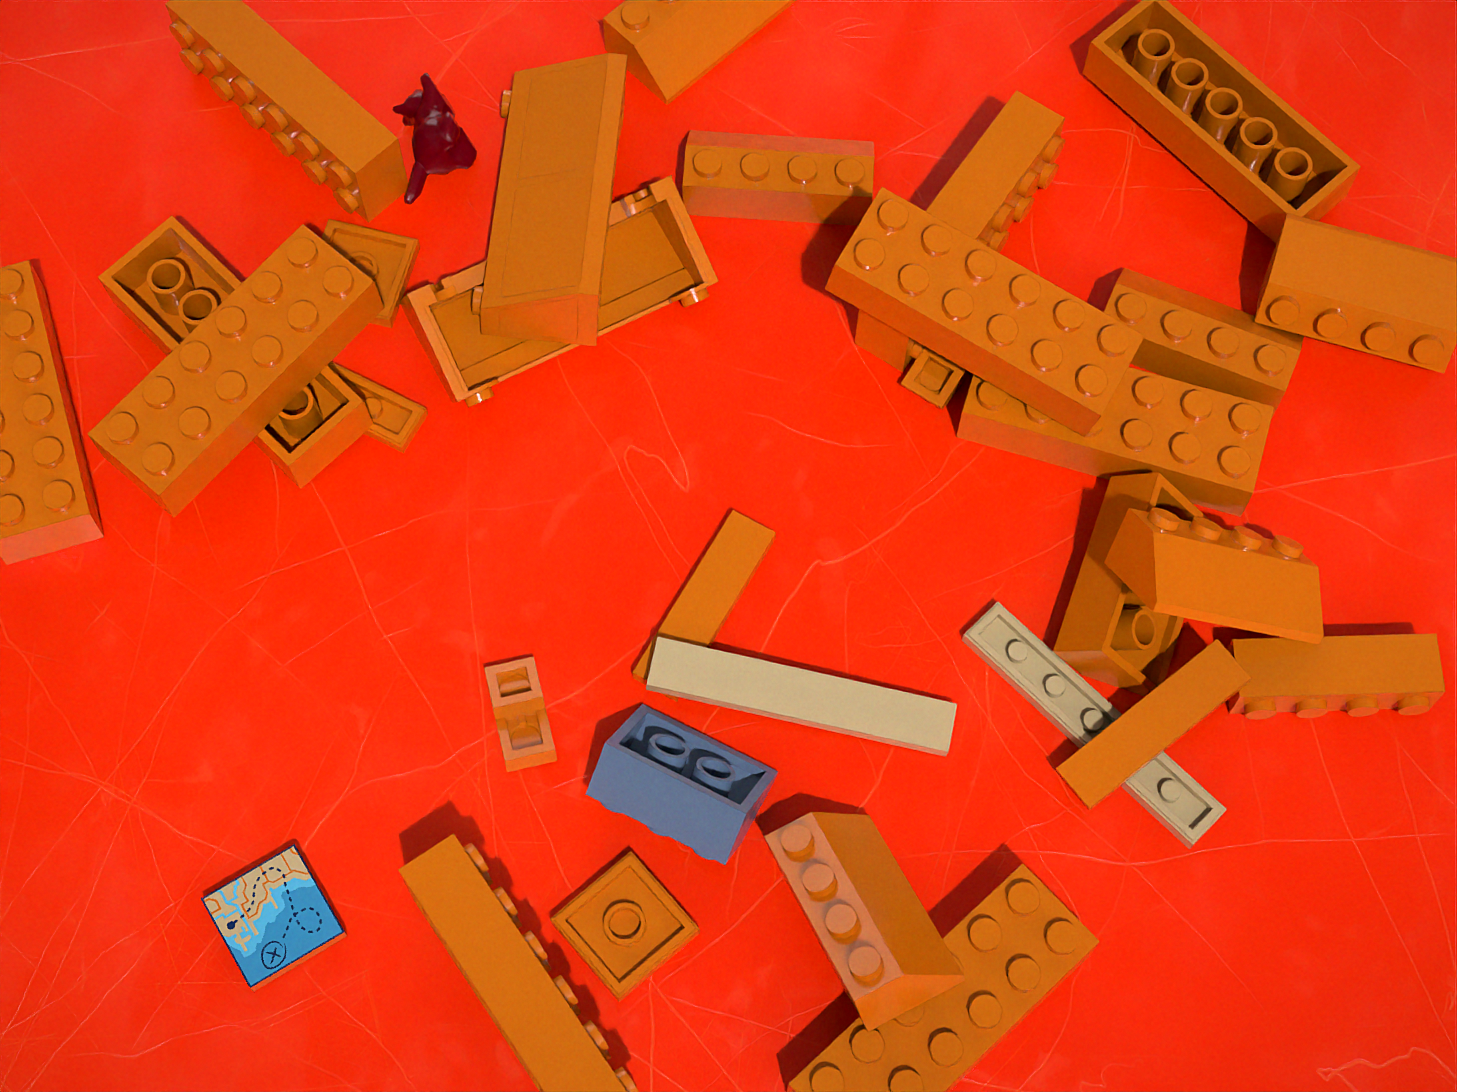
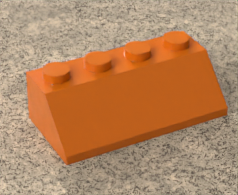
[603,0,797,105]
[682,130,875,226]
[1254,213,1457,373]
[1104,268,1304,417]
[1053,472,1211,696]
[1104,507,1324,644]
[764,812,965,1032]

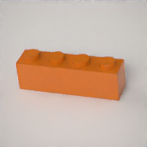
[1227,633,1446,720]

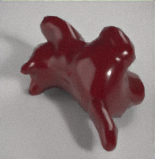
[392,72,477,204]

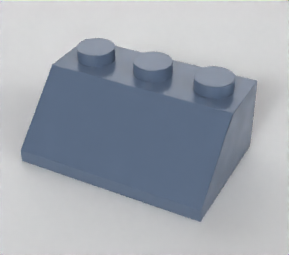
[586,704,778,865]

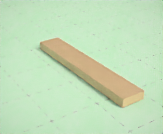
[962,602,1227,849]
[646,637,957,757]

